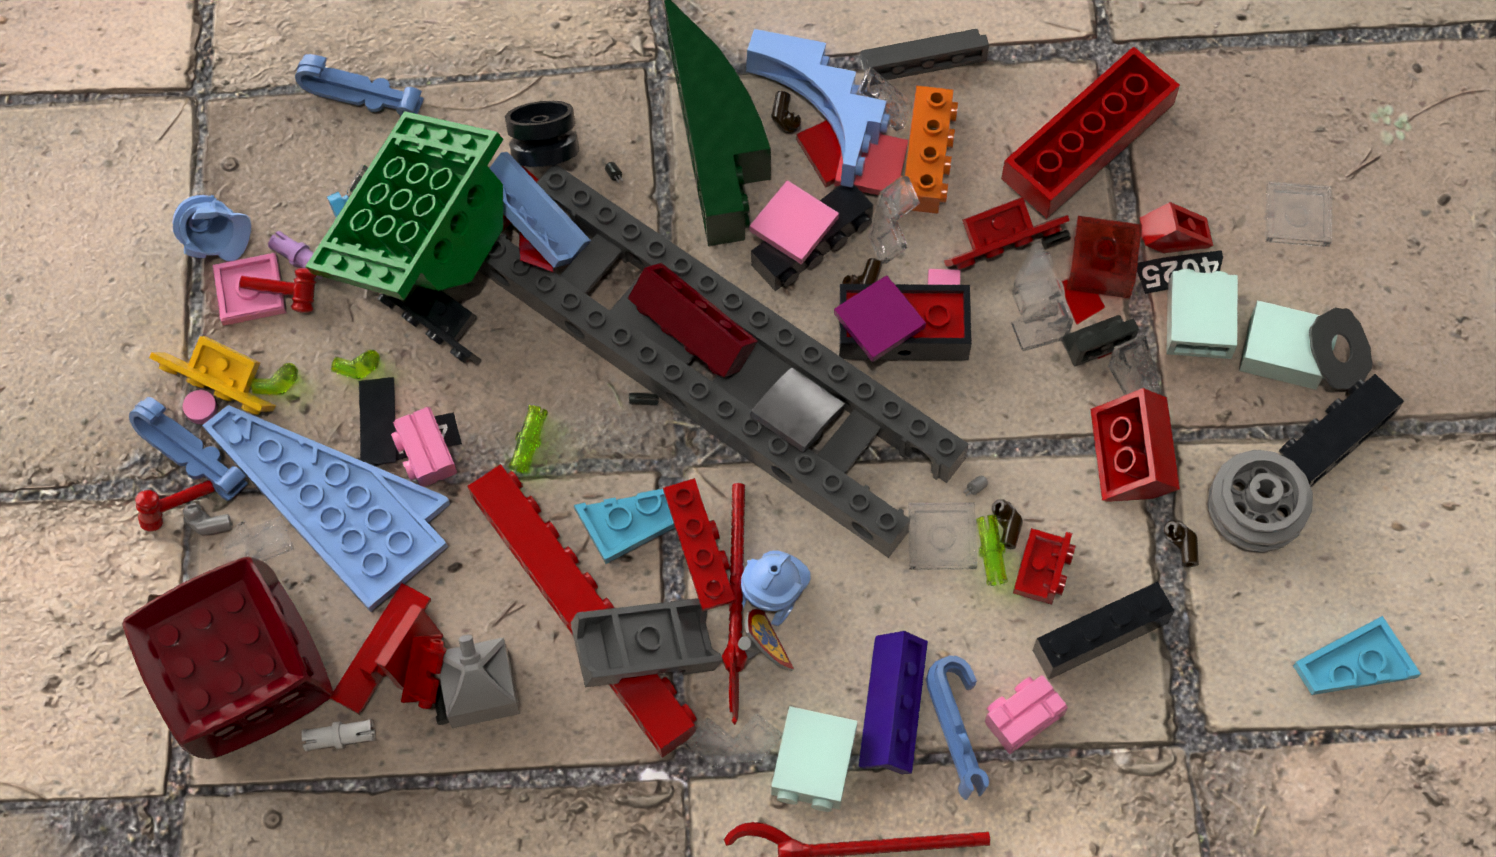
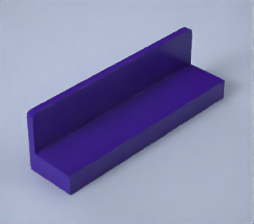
[859,631,928,775]

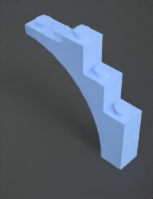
[746,29,890,188]

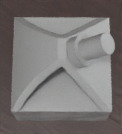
[439,635,520,728]

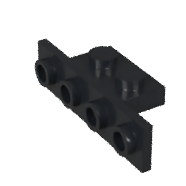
[377,286,482,365]

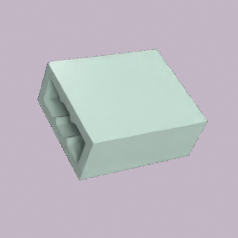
[1166,269,1238,359]
[1239,300,1337,390]
[771,706,858,812]

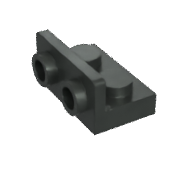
[1062,315,1139,367]

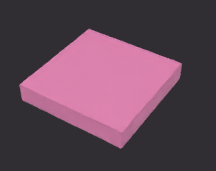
[749,180,839,265]
[213,252,286,326]

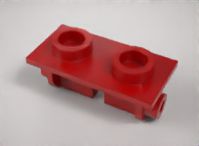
[401,634,446,709]

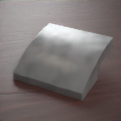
[749,368,845,452]

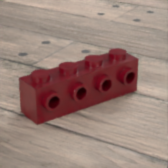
[627,263,758,378]

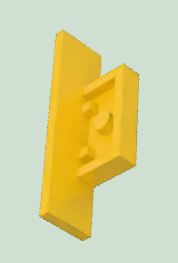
[149,336,276,415]

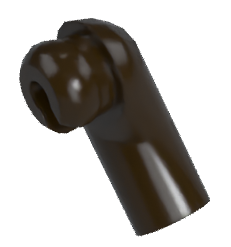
[842,258,882,284]

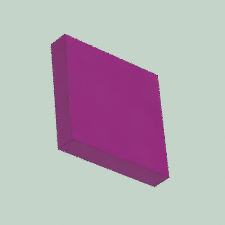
[834,275,926,363]

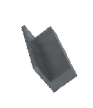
[860,29,989,84]

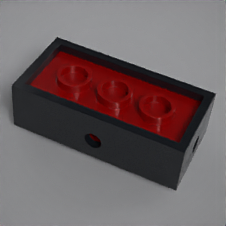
[839,284,972,360]

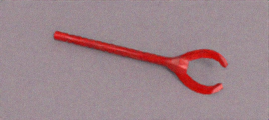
[722,483,748,725]
[724,822,990,857]

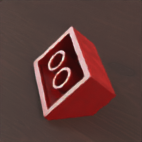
[1090,388,1180,502]

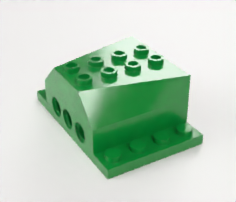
[305,111,504,300]

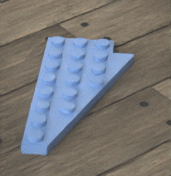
[202,405,450,612]

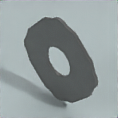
[1309,308,1373,390]

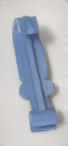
[295,54,424,116]
[129,397,248,501]
[926,656,989,800]

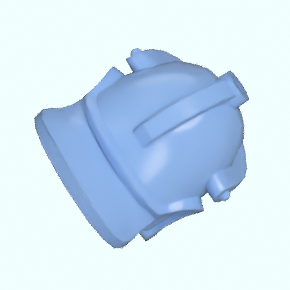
[172,195,251,261]
[741,550,811,626]

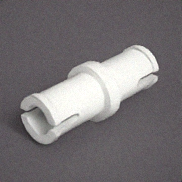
[302,719,375,752]

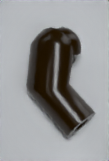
[771,91,801,133]
[992,499,1023,549]
[1164,520,1199,567]

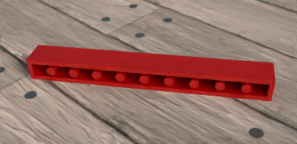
[467,464,697,758]

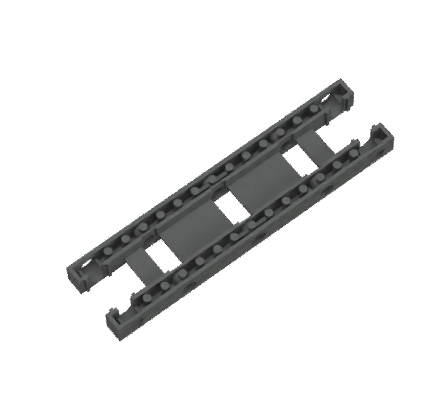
[478,164,969,558]

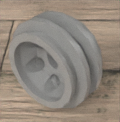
[1208,450,1313,552]

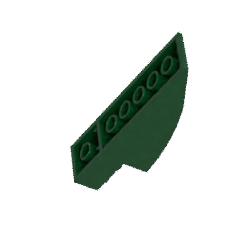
[664,0,771,246]

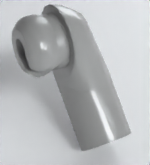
[183,503,232,535]

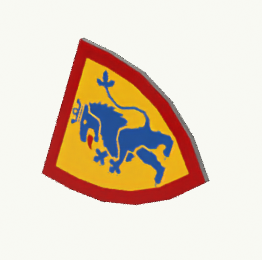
[738,609,794,671]

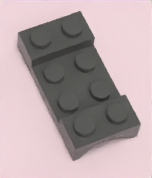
[571,598,723,688]

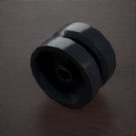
[505,100,580,167]

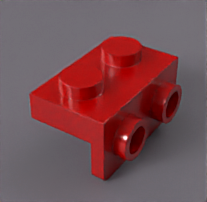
[1013,528,1076,605]

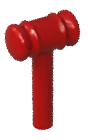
[239,268,317,313]
[135,480,214,531]

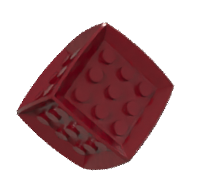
[122,556,334,759]

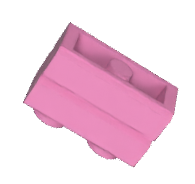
[391,407,457,487]
[985,675,1068,754]

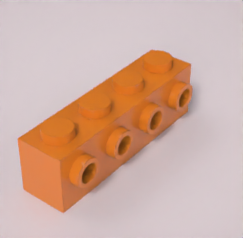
[901,85,958,214]

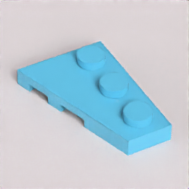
[574,489,675,564]
[1293,616,1421,695]

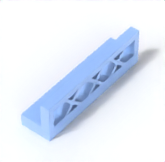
[490,152,591,268]

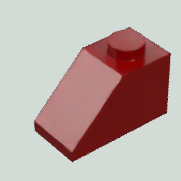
[1139,202,1213,254]

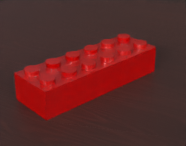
[1001,47,1180,219]

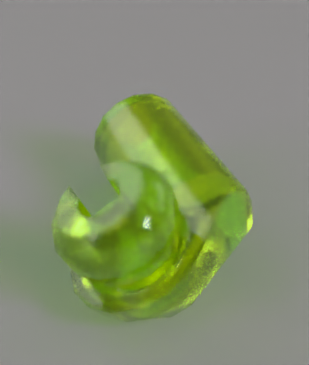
[331,349,380,379]
[252,363,298,395]

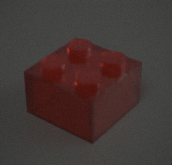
[1066,216,1142,299]

